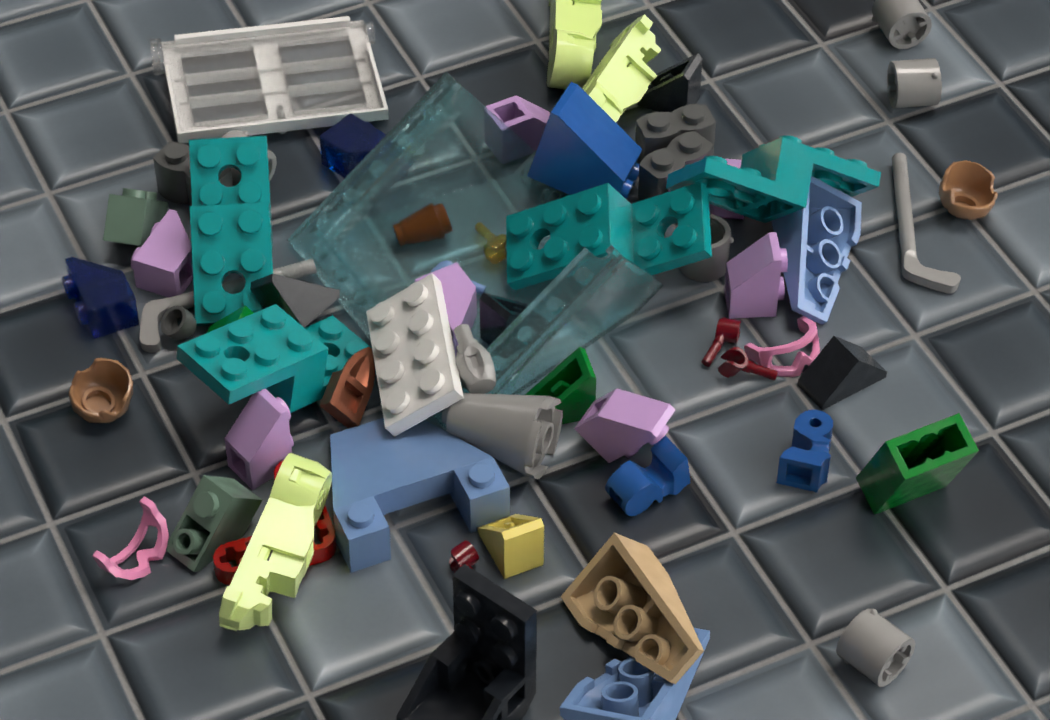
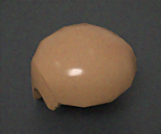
[939,160,998,220]
[68,357,133,423]

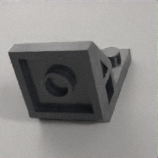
[396,564,537,720]

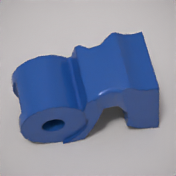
[776,410,833,492]
[605,435,691,516]

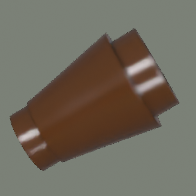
[392,202,453,247]

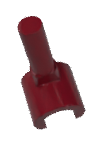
[701,318,741,367]
[718,347,778,381]
[449,540,479,573]

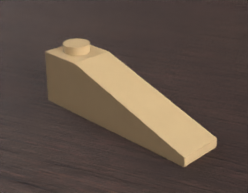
[561,533,704,684]

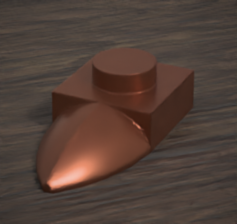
[319,347,375,429]

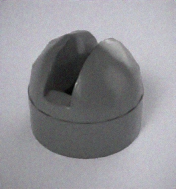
[161,305,197,341]

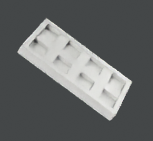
[366,273,464,437]

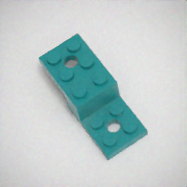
[666,135,881,223]
[189,136,274,326]
[506,182,712,290]
[176,304,376,413]

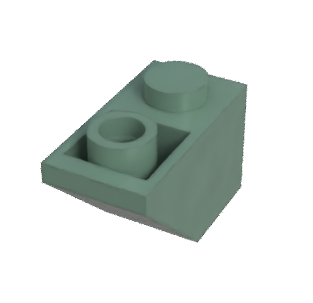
[103,188,168,246]
[166,475,262,572]

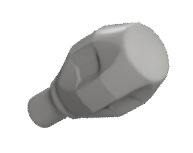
[454,324,496,394]

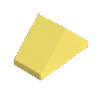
[477,514,544,579]

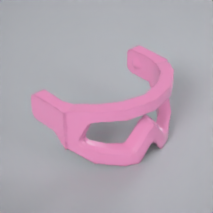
[744,316,820,377]
[92,496,169,580]

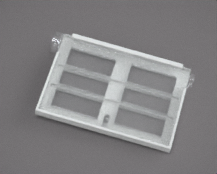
[149,16,389,143]

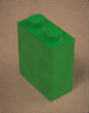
[856,413,979,515]

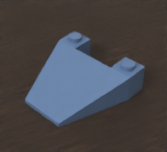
[330,418,510,573]

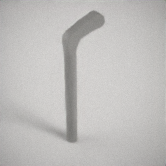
[892,153,961,294]
[139,258,317,353]

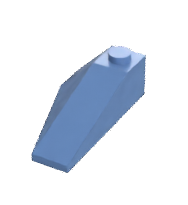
[772,176,862,325]
[559,628,710,720]

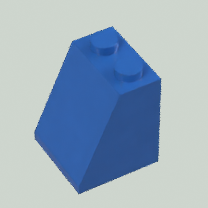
[527,82,642,200]

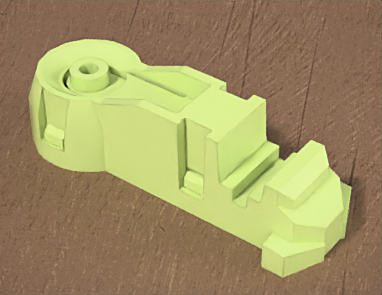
[547,0,602,90]
[582,14,661,122]
[219,453,332,631]

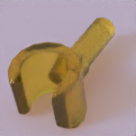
[475,222,507,264]

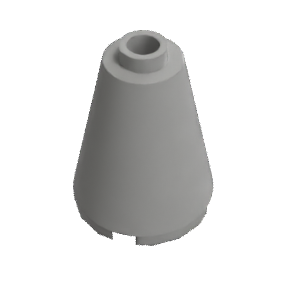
[442,393,563,479]

